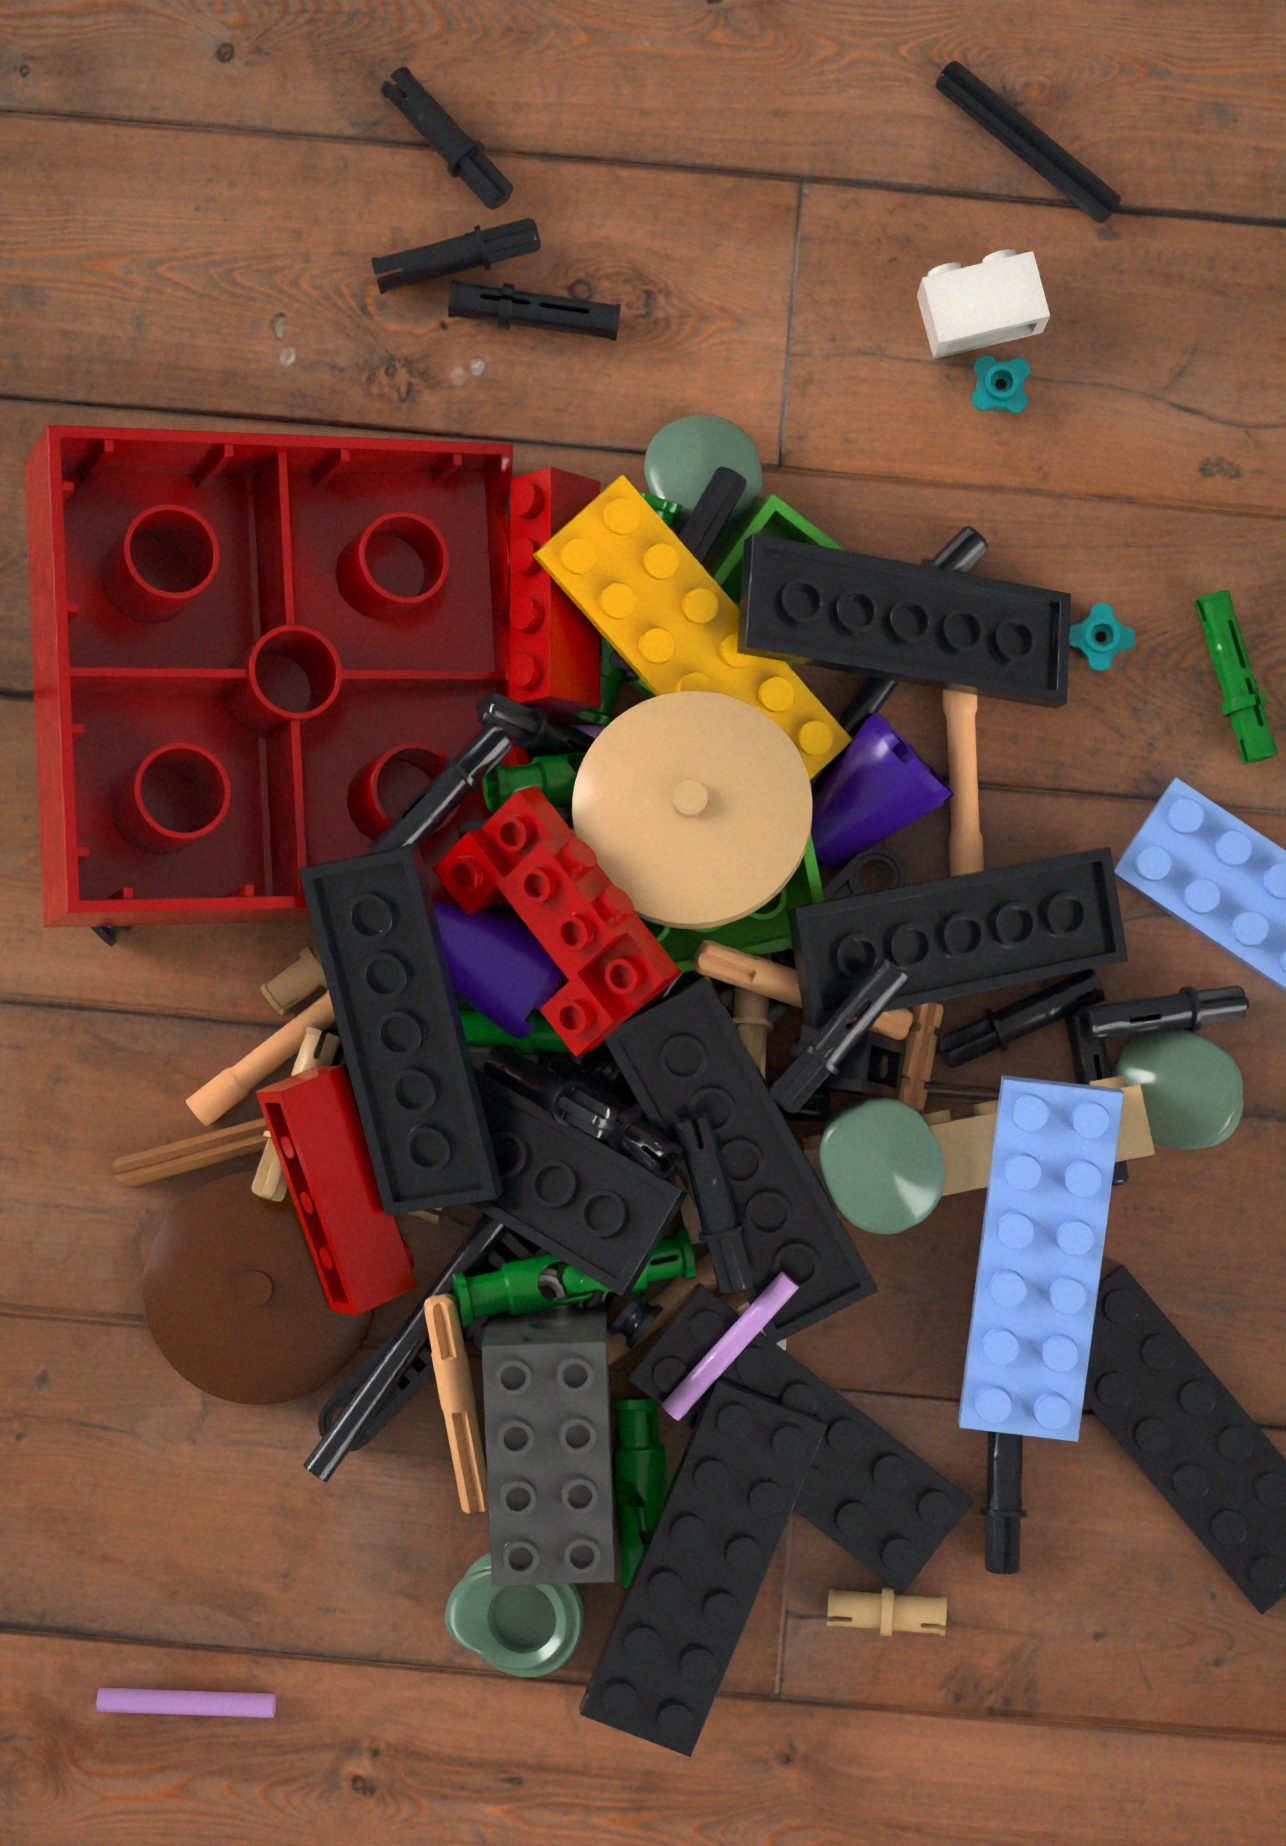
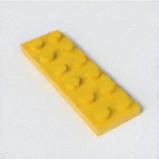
[532,475,853,781]

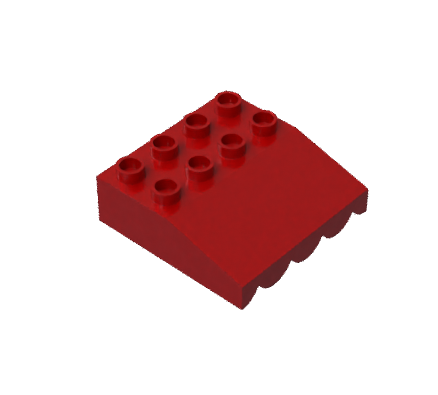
[24,425,529,928]

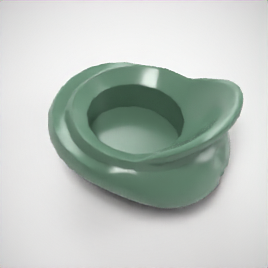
[644,415,763,551]
[1111,1028,1243,1151]
[819,1098,945,1235]
[444,1552,586,1677]

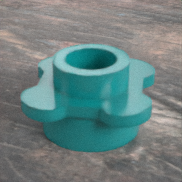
[971,355,1030,414]
[1069,603,1135,671]

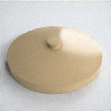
[572,691,813,929]

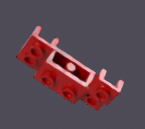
[432,785,682,1057]

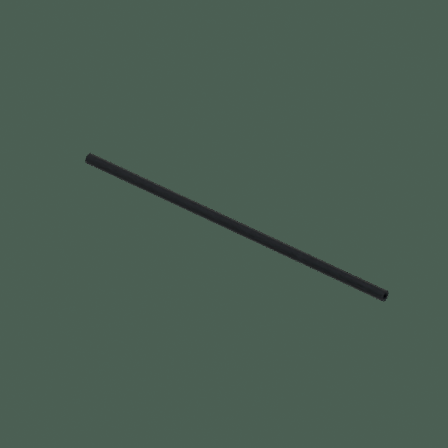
[303,676,899,1483]

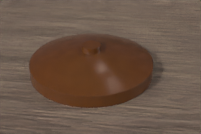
[143,1171,376,1405]

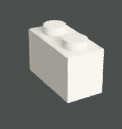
[917,249,1050,359]

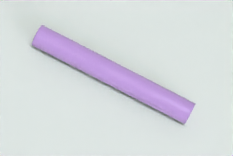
[661,1271,799,1421]
[96,1688,276,1718]

